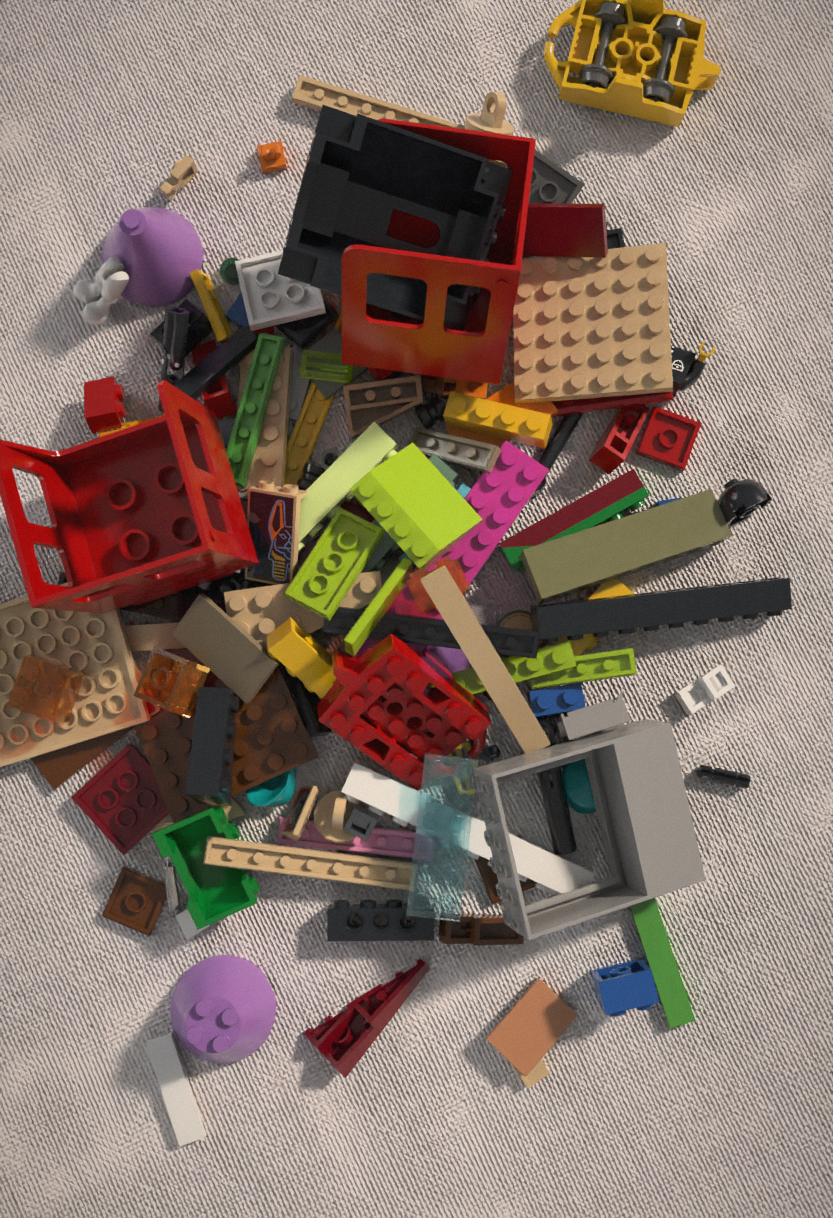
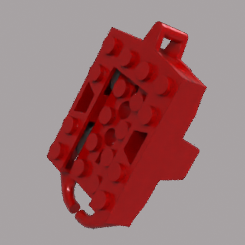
[317,634,491,791]

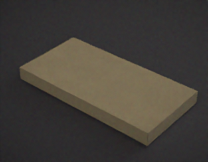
[172,593,280,704]

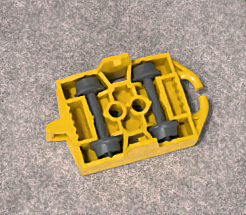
[543,0,721,127]

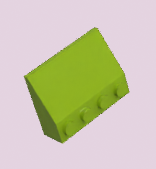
[349,443,483,573]

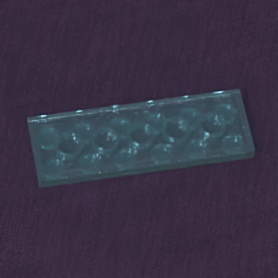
[406,753,479,922]

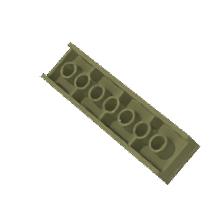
[519,489,732,605]

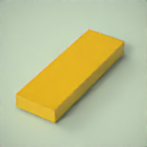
[190,269,233,343]

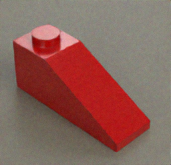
[191,340,237,419]
[588,404,650,475]

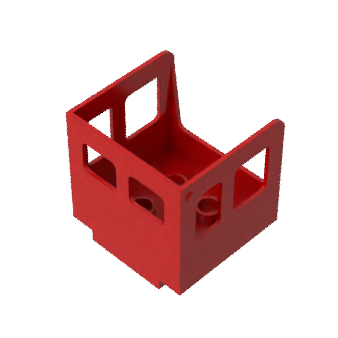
[342,119,536,385]
[0,380,259,614]

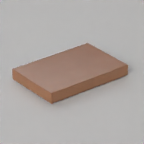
[485,977,578,1077]

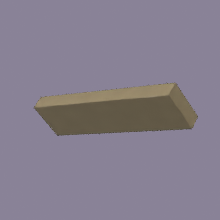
[408,427,501,474]

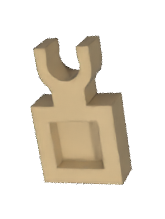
[160,154,198,201]

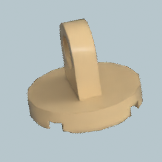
[464,92,514,136]
[314,790,365,843]

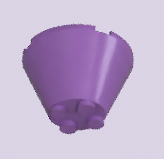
[171,955,276,1064]

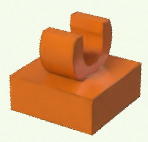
[257,141,287,174]

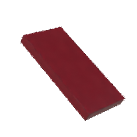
[522,203,608,258]

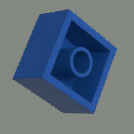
[590,958,659,1017]

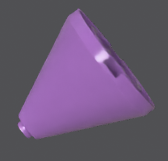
[102,207,204,307]

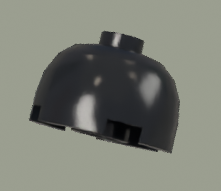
[718,478,772,526]

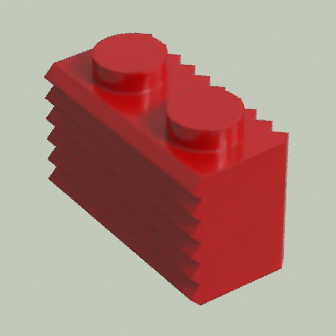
[83,376,126,434]

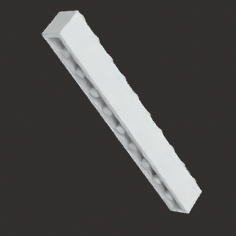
[341,761,595,894]

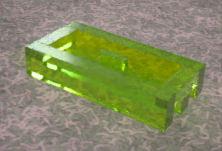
[300,349,353,383]

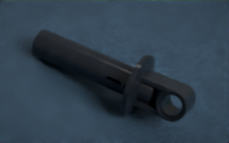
[536,718,577,855]

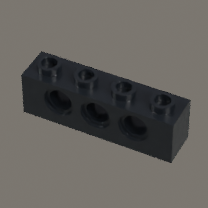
[327,899,434,941]

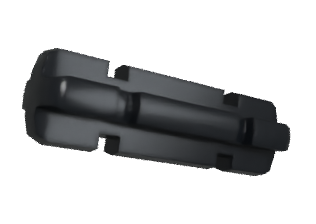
[698,765,751,789]

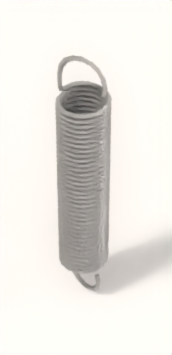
[163,856,180,918]

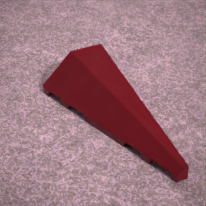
[303,959,430,1078]

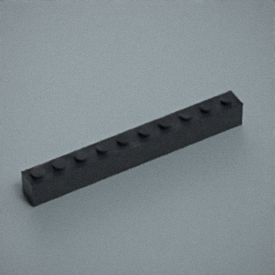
[530,577,792,643]

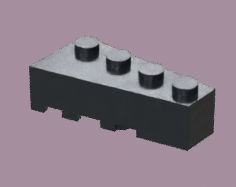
[186,687,239,806]

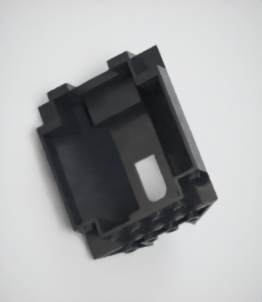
[278,105,513,331]

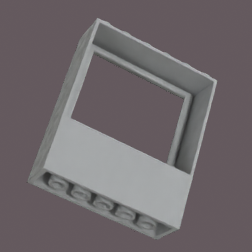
[472,719,706,940]

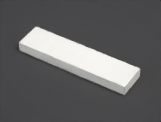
[146,1032,206,1147]

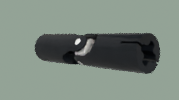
[158,307,189,413]

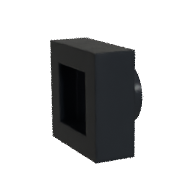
[343,804,379,841]

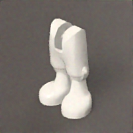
[73,256,129,325]

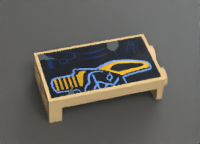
[245,480,307,585]

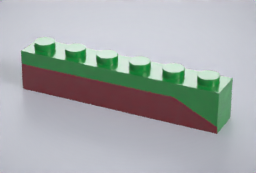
[497,469,649,574]

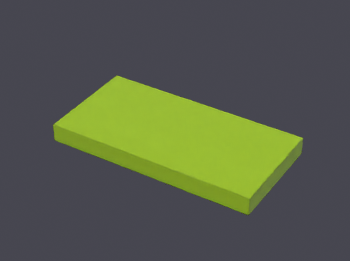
[283,508,386,621]

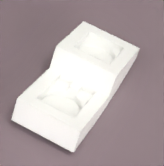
[674,664,735,716]

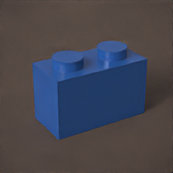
[527,683,586,718]

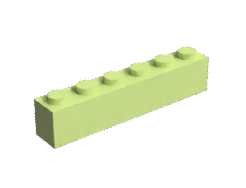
[298,422,398,554]

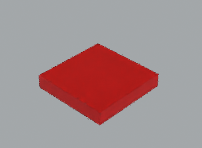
[635,406,702,472]

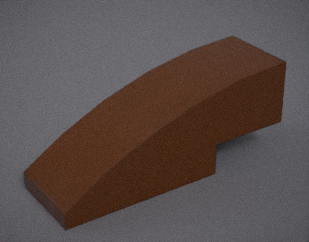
[439,913,524,946]

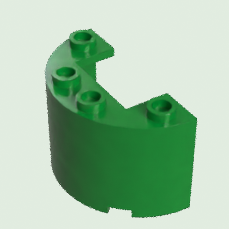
[152,805,261,930]

